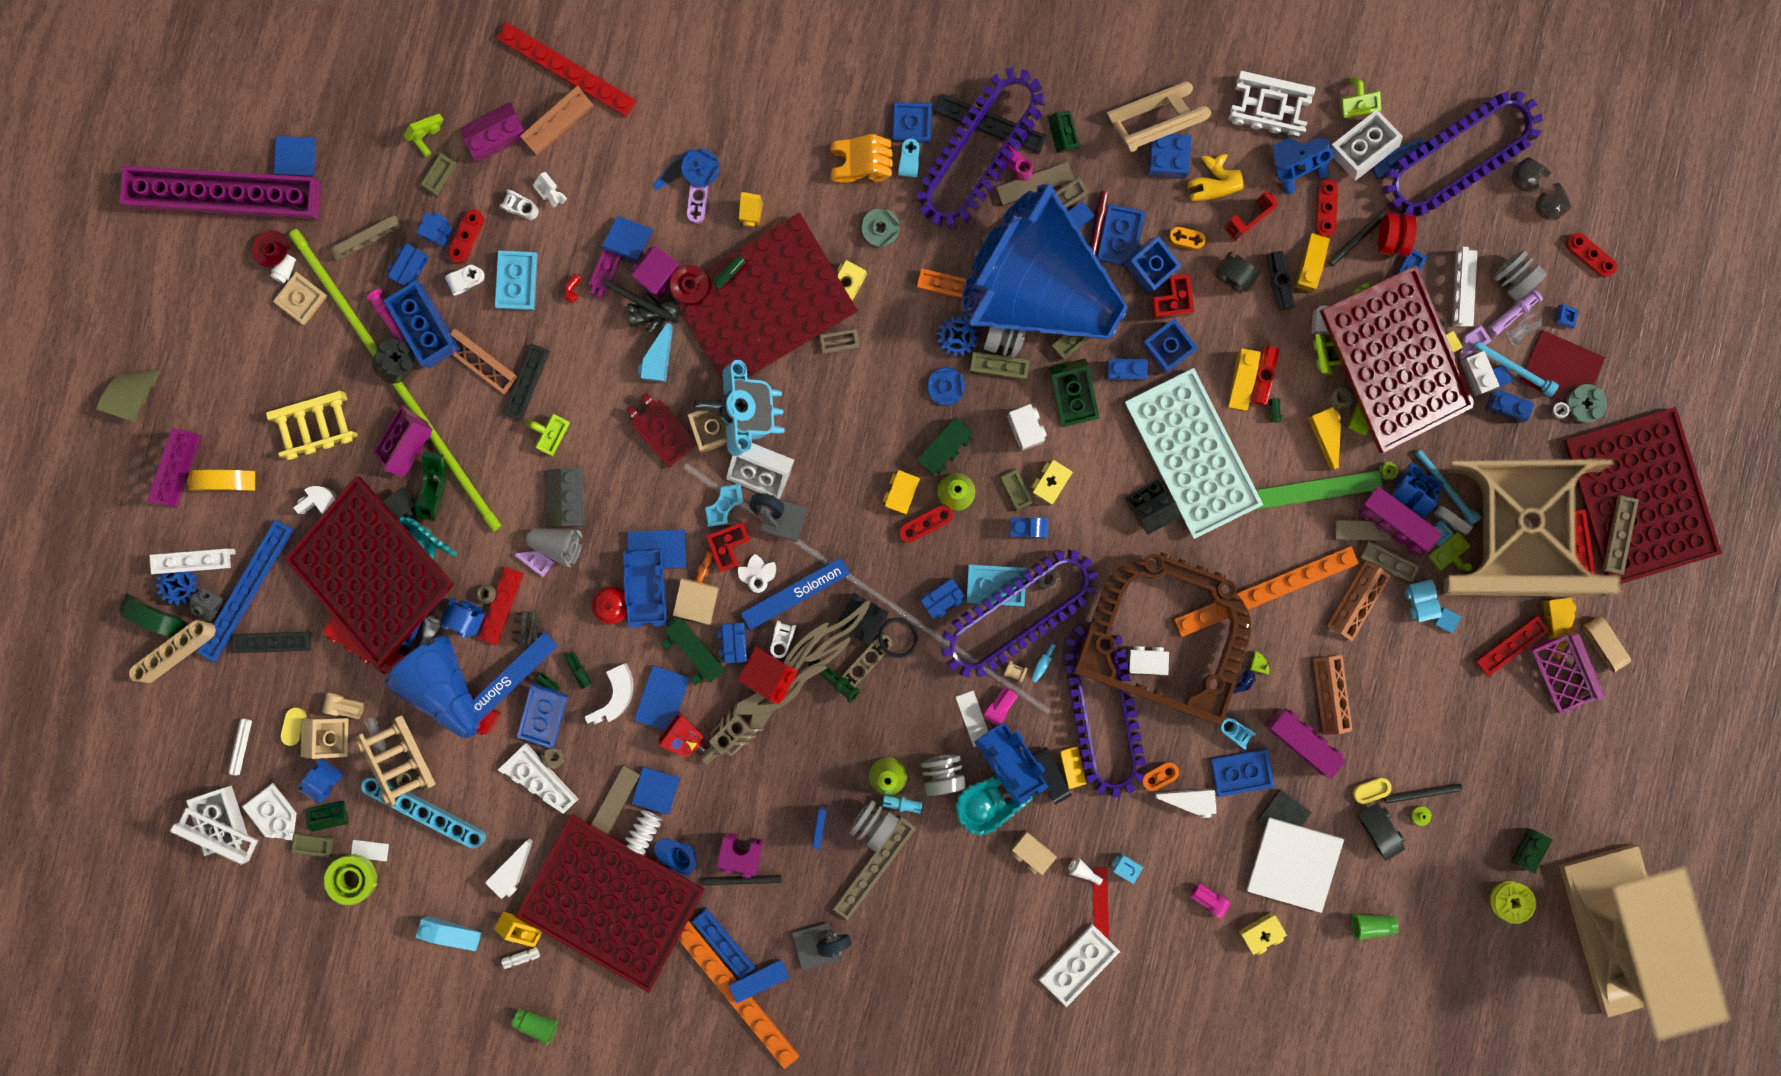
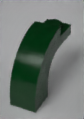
[415,451,447,521]
[119,593,186,637]

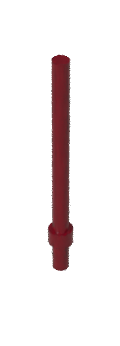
[1090,191,1109,255]

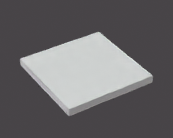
[1246,817,1344,913]

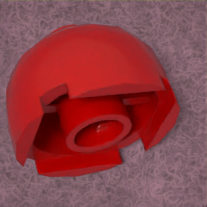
[591,586,627,625]

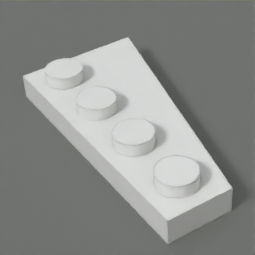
[498,743,579,814]

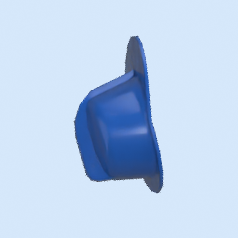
[654,838,697,875]

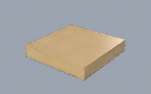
[272,272,328,326]
[673,578,719,625]

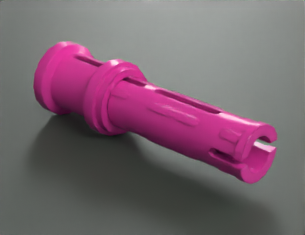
[366,289,407,342]

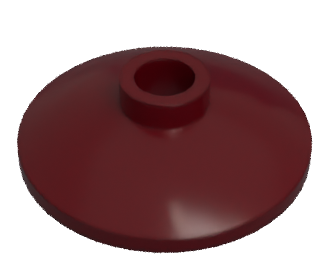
[252,230,289,267]
[670,265,709,303]

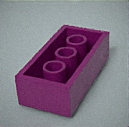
[1357,486,1442,556]
[1263,708,1346,779]

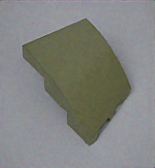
[96,370,160,422]

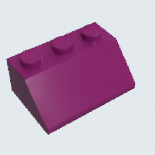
[460,102,526,162]
[373,405,432,477]

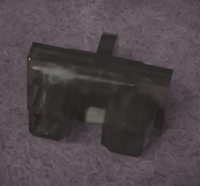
[511,611,544,646]

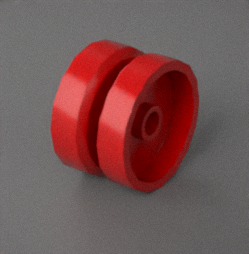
[1378,212,1417,257]

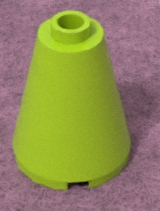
[937,473,975,511]
[869,757,907,796]

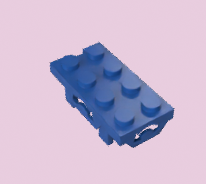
[623,549,668,628]
[974,723,1049,807]

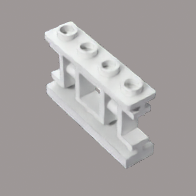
[1228,71,1316,138]

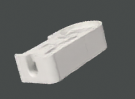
[1434,506,1473,536]

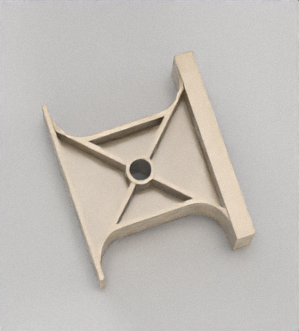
[1443,460,1619,596]
[1559,844,1730,1040]

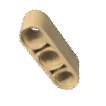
[1582,616,1631,673]

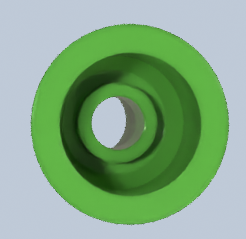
[1351,914,1398,941]
[512,1009,558,1046]

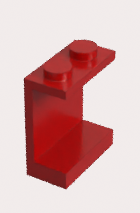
[1224,190,1278,241]
[737,647,798,705]

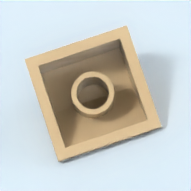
[301,718,349,759]

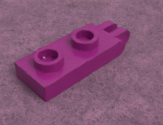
[589,249,622,299]

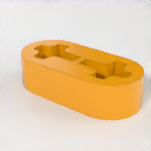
[1169,227,1206,250]

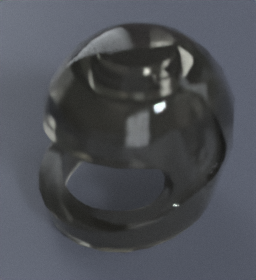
[1511,157,1551,191]
[1536,182,1571,221]

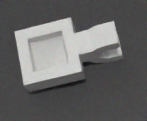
[532,172,567,207]

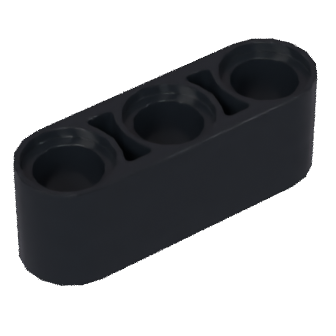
[1032,747,1072,805]

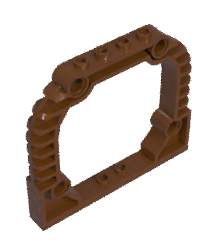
[1072,552,1251,726]

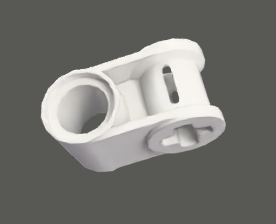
[499,189,539,220]
[445,265,485,295]
[770,620,796,658]

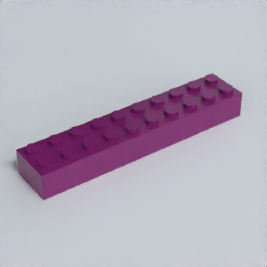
[120,166,321,220]

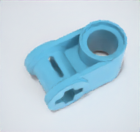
[898,139,919,178]
[1217,717,1256,750]

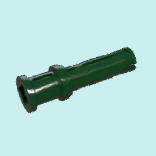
[808,659,861,703]

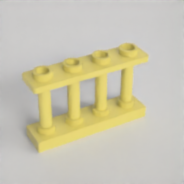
[266,391,358,460]

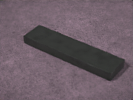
[503,343,550,422]
[232,632,311,653]

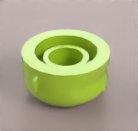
[324,853,378,905]

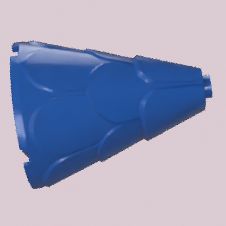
[384,636,480,739]

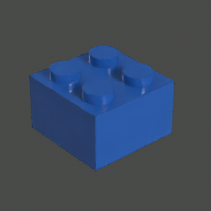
[1147,134,1192,178]
[1123,236,1181,292]
[1141,318,1198,375]

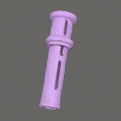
[1488,289,1543,336]

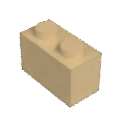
[1011,830,1057,875]

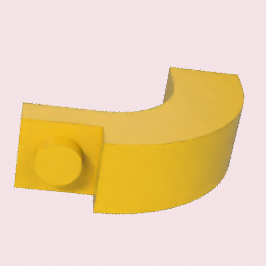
[187,470,255,491]

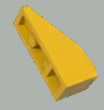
[1293,233,1330,293]
[1228,349,1261,411]
[1308,407,1341,470]
[1542,597,1576,658]

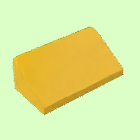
[1059,746,1087,789]

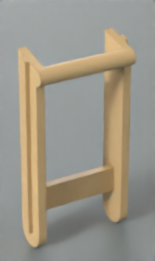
[1107,82,1211,152]

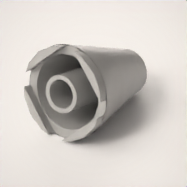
[526,528,582,567]

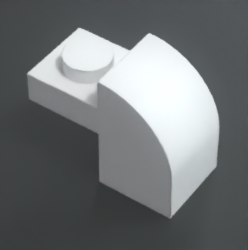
[293,486,338,514]

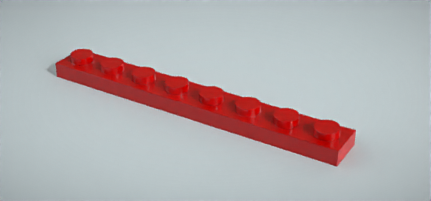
[496,22,637,117]

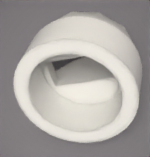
[1552,402,1570,419]

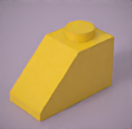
[739,192,763,228]
[494,912,543,947]

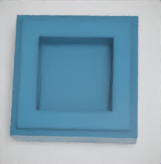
[1434,608,1461,634]

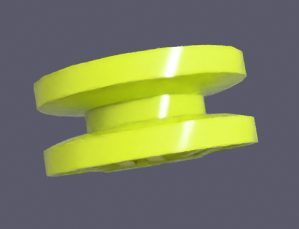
[1490,881,1536,924]

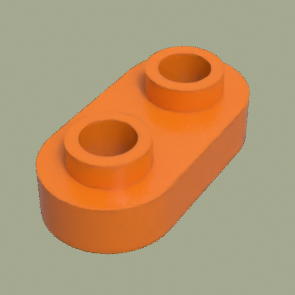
[1142,762,1179,791]

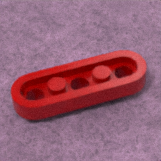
[1315,179,1338,237]
[448,209,484,264]
[1566,233,1617,278]
[900,505,953,543]

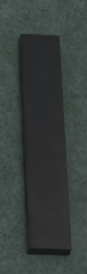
[934,93,1047,154]

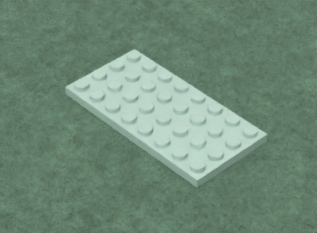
[1125,368,1263,539]

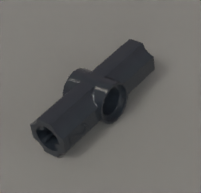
[1266,251,1296,311]

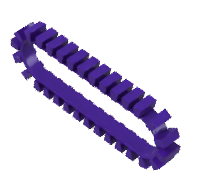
[918,68,1045,229]
[1382,91,1543,217]
[940,549,1098,678]
[1063,622,1146,797]

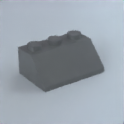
[545,468,585,528]

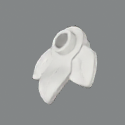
[738,554,776,593]

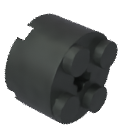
[1215,251,1261,294]
[372,339,415,384]

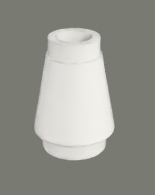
[270,254,296,284]

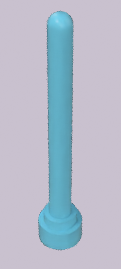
[1474,342,1559,397]
[1415,449,1482,525]

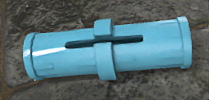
[882,795,922,814]

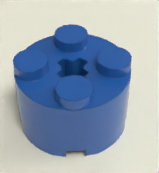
[440,598,486,638]
[298,758,344,803]

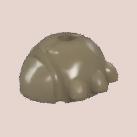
[1329,386,1353,409]
[1038,570,1060,591]
[541,748,565,769]

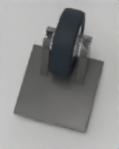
[749,493,808,542]
[792,922,851,971]

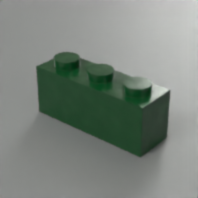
[917,417,973,477]

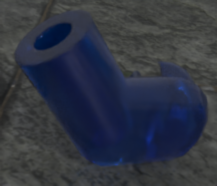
[1233,670,1256,694]

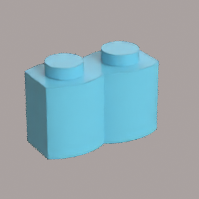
[1405,579,1442,622]

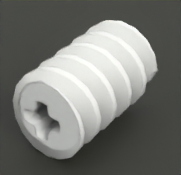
[625,810,663,854]

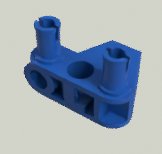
[1273,138,1334,194]

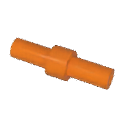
[695,551,714,583]

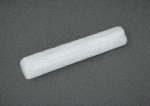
[228,718,252,775]

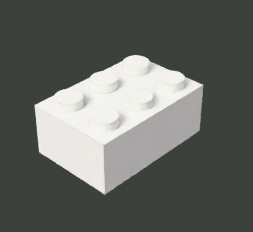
[1331,110,1403,181]
[187,786,248,856]

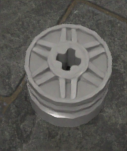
[1493,250,1547,301]
[984,327,1026,359]
[920,754,966,796]
[849,800,899,852]

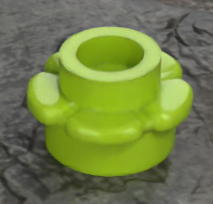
[1379,462,1398,480]

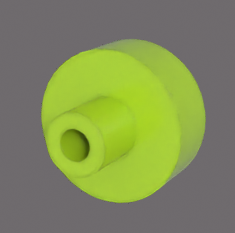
[1410,806,1431,826]

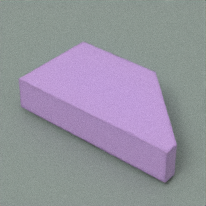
[1459,325,1492,361]
[514,551,555,577]

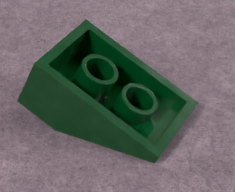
[1048,358,1099,427]

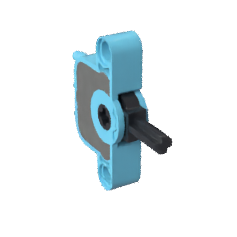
[694,360,785,456]

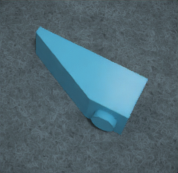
[638,323,673,383]
[416,915,482,951]

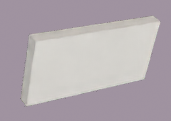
[1038,923,1120,1007]

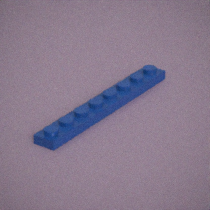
[197,520,294,662]

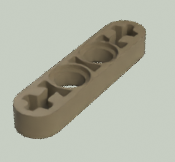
[331,216,401,259]
[841,634,892,687]

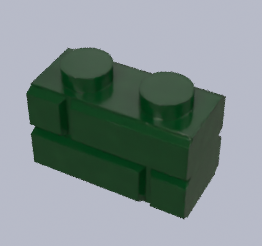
[1510,828,1552,874]

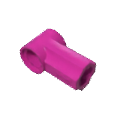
[1001,146,1032,181]
[982,686,1018,727]
[1190,883,1232,919]

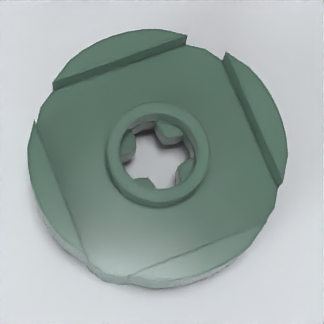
[862,209,900,248]
[1566,384,1607,423]

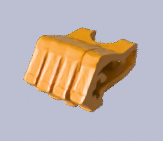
[830,134,893,183]

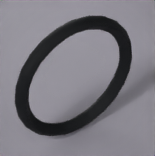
[878,618,918,658]

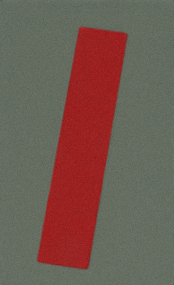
[1093,867,1109,940]

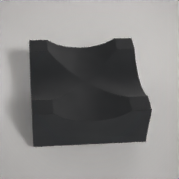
[836,592,889,646]

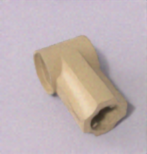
[322,693,364,719]

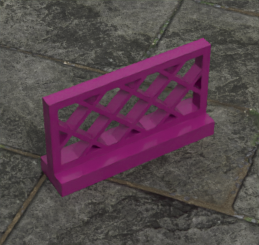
[147,427,202,508]
[1530,627,1606,715]

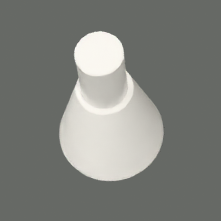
[419,615,441,647]
[1068,858,1103,885]

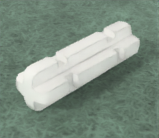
[501,947,540,969]

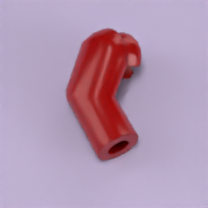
[564,274,581,303]

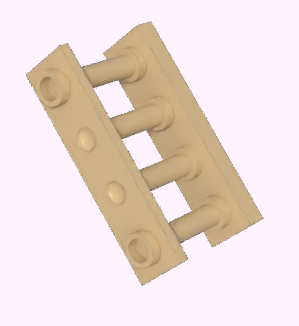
[355,715,436,807]

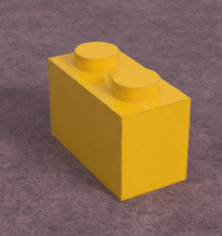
[883,470,920,515]

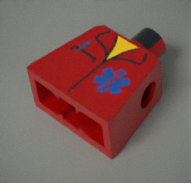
[657,711,707,758]

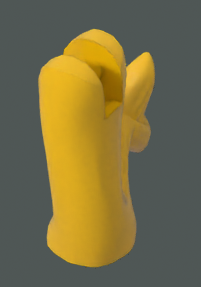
[1187,154,1244,201]

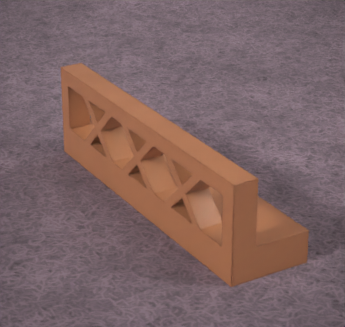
[520,85,594,156]
[450,328,518,395]
[1327,561,1391,642]
[1313,655,1353,735]

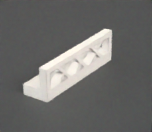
[1452,247,1477,328]
[150,549,235,574]
[171,808,258,864]

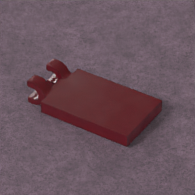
[627,393,697,468]

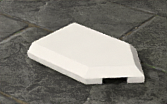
[242,783,297,840]

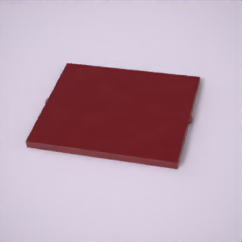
[1519,330,1606,405]

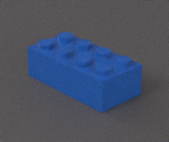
[383,280,461,369]

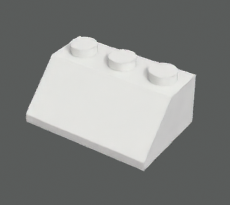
[726,443,794,499]

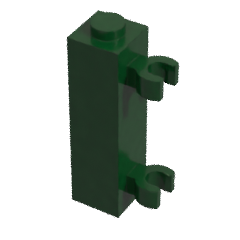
[660,617,726,686]

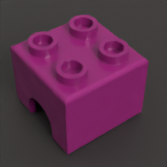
[631,246,679,300]
[717,833,764,878]

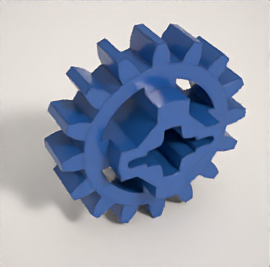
[937,315,978,358]
[155,571,201,605]

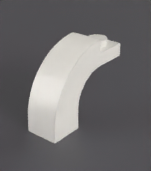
[585,663,633,725]

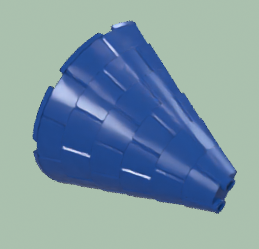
[961,184,1128,339]

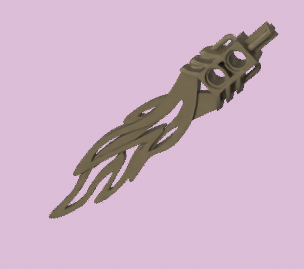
[700,601,870,765]

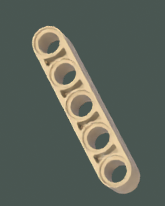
[129,620,216,683]

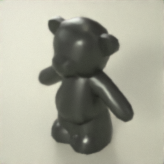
[627,293,680,334]

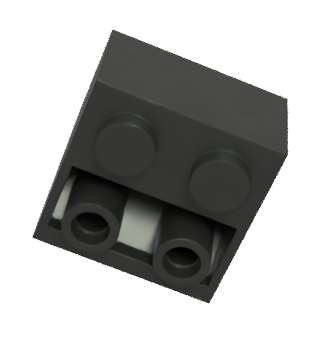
[1125,480,1181,535]

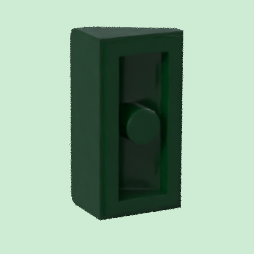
[1048,111,1080,153]
[306,801,349,831]

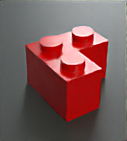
[1151,274,1195,320]
[707,522,751,572]

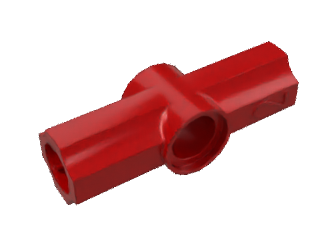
[1250,345,1280,406]

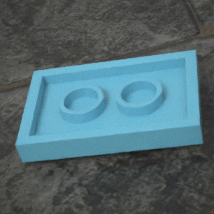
[495,251,538,311]
[966,565,1026,606]

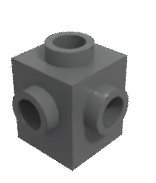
[189,588,223,622]

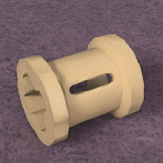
[1003,661,1028,684]

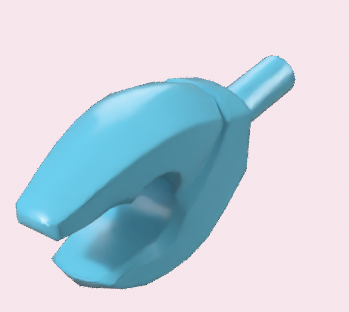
[1031,644,1056,682]

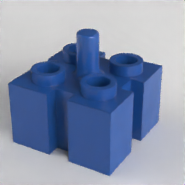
[1391,462,1444,519]

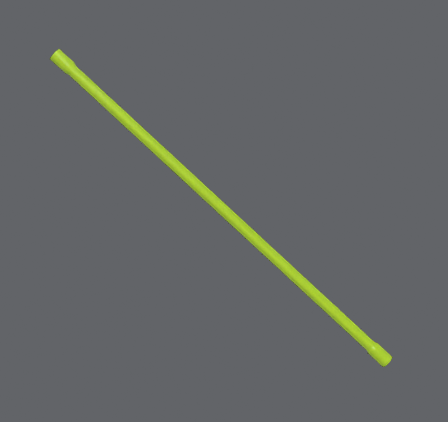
[288,229,502,532]

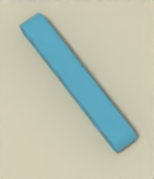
[361,776,486,848]

